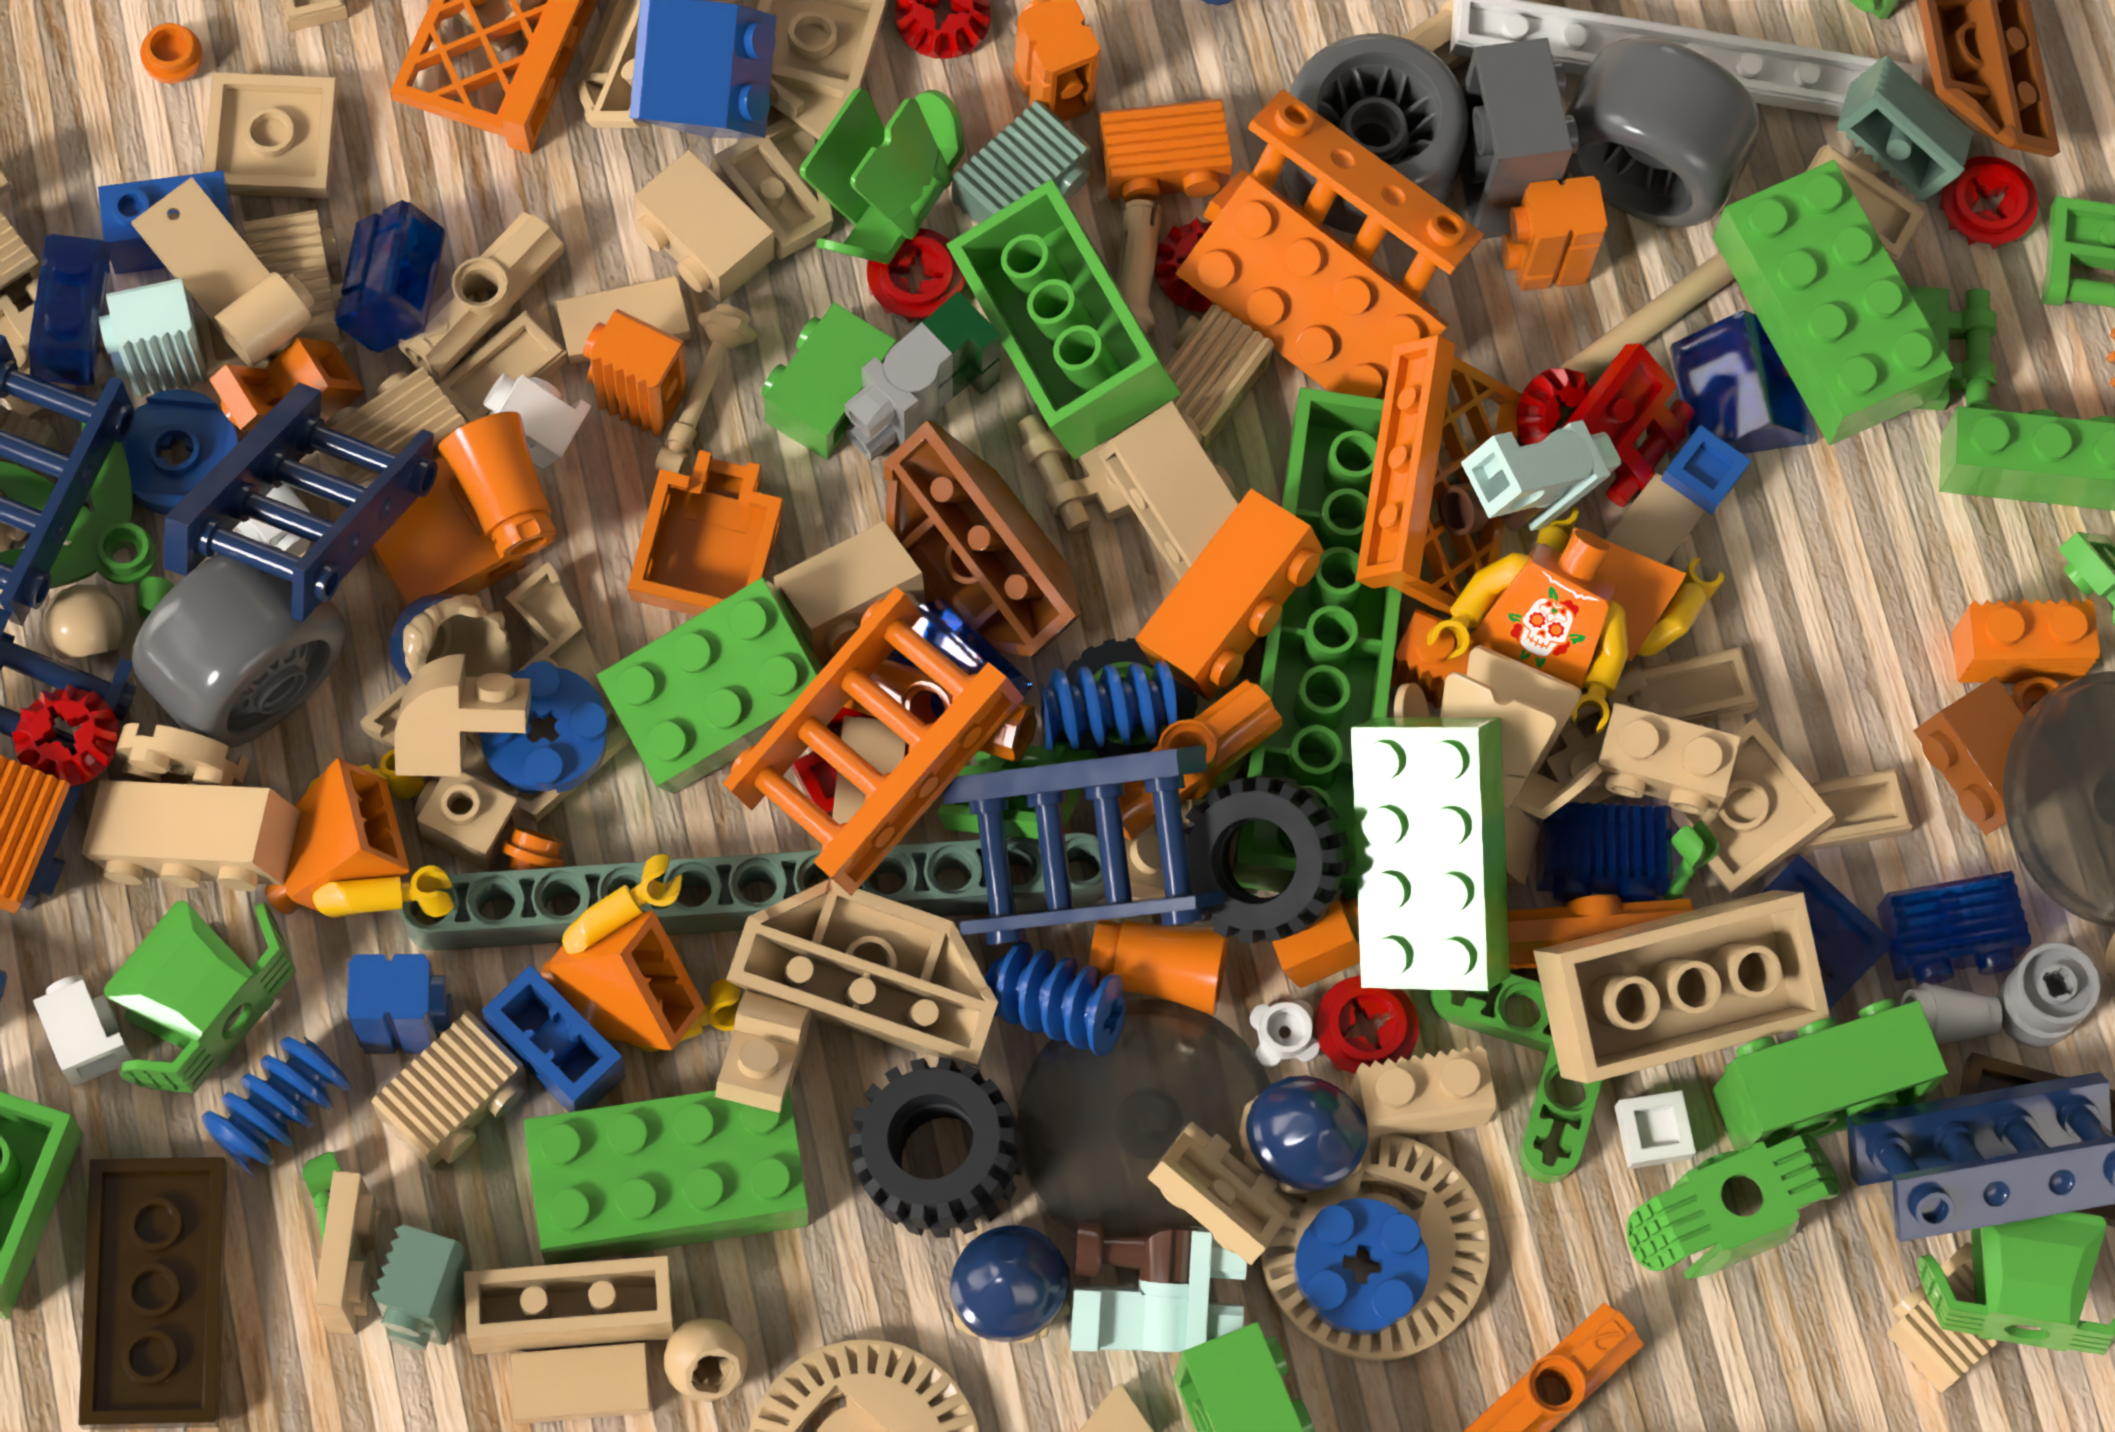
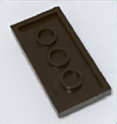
[78,1157,228,1430]

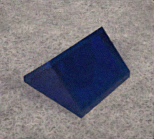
[1670,310,1818,454]

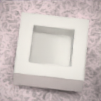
[1614,1090,1696,1169]

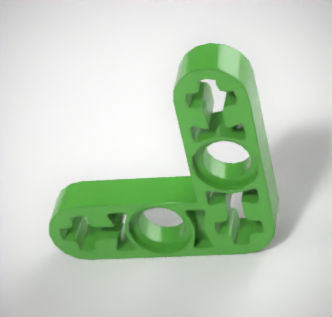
[1429,974,1602,1184]

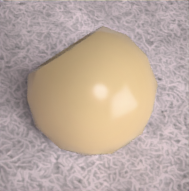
[42,585,125,659]
[664,1316,748,1403]

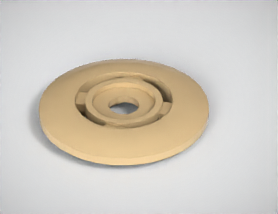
[1260,1134,1490,1361]
[749,1339,979,1432]

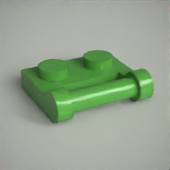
[2042,196,2115,308]

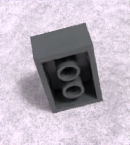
[1459,38,1579,240]

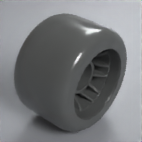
[1281,33,1469,235]
[1565,37,1761,227]
[132,542,346,749]

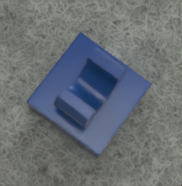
[1661,425,1751,515]

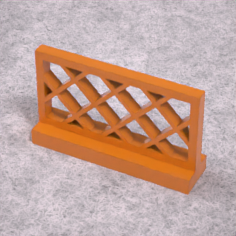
[390,0,599,154]
[1355,334,1522,617]

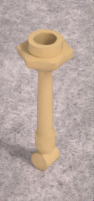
[655,303,758,474]

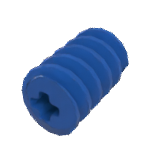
[1040,661,1177,751]
[984,941,1126,1057]
[201,1036,353,1179]

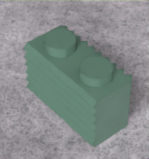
[1838,56,1974,201]
[951,99,1091,224]
[372,1224,472,1350]

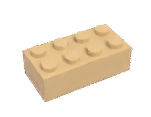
[1533,890,1830,1084]

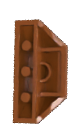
[1918,0,2060,157]
[883,420,1081,657]

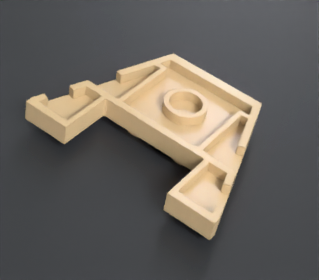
[360,561,631,823]

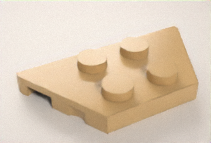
[756,0,889,140]

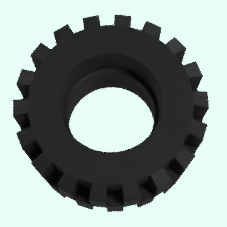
[1184,775,1350,943]
[849,1057,1024,1238]

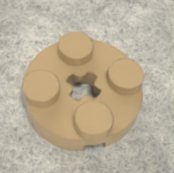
[115,723,250,787]

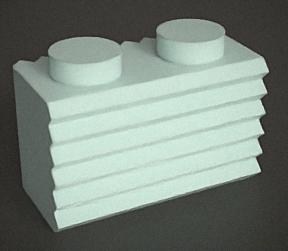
[99,278,208,397]

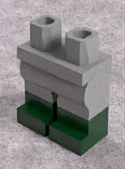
[844,291,1001,462]

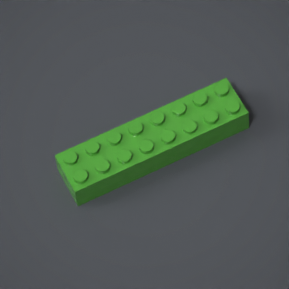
[1232,387,1402,900]

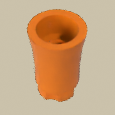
[438,411,557,561]
[1089,919,1229,1016]

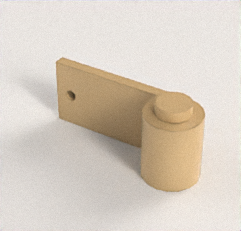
[131,177,315,367]

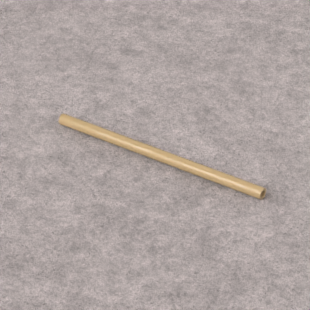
[1432,148,1884,496]

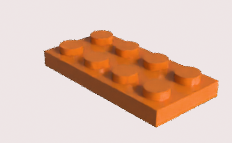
[1175,172,1450,399]

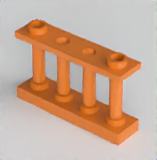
[1203,89,1484,314]
[722,587,1024,896]

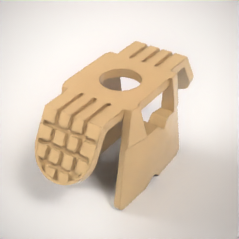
[1394,645,1602,820]

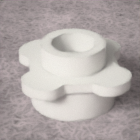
[1249,999,1320,1067]

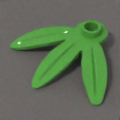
[0,422,157,589]

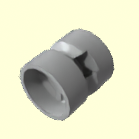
[1996,942,2101,1048]

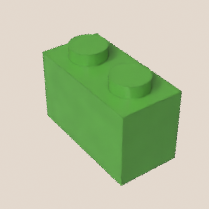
[761,302,896,460]

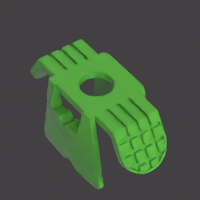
[800,88,965,264]
[104,901,296,1093]
[1627,1135,1841,1280]
[1917,1212,2115,1355]

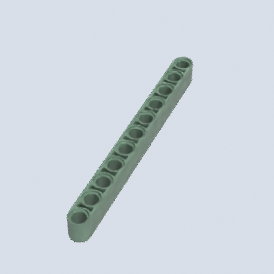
[400,833,1105,951]

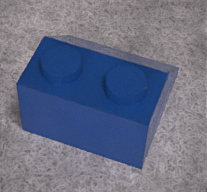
[629,0,777,138]

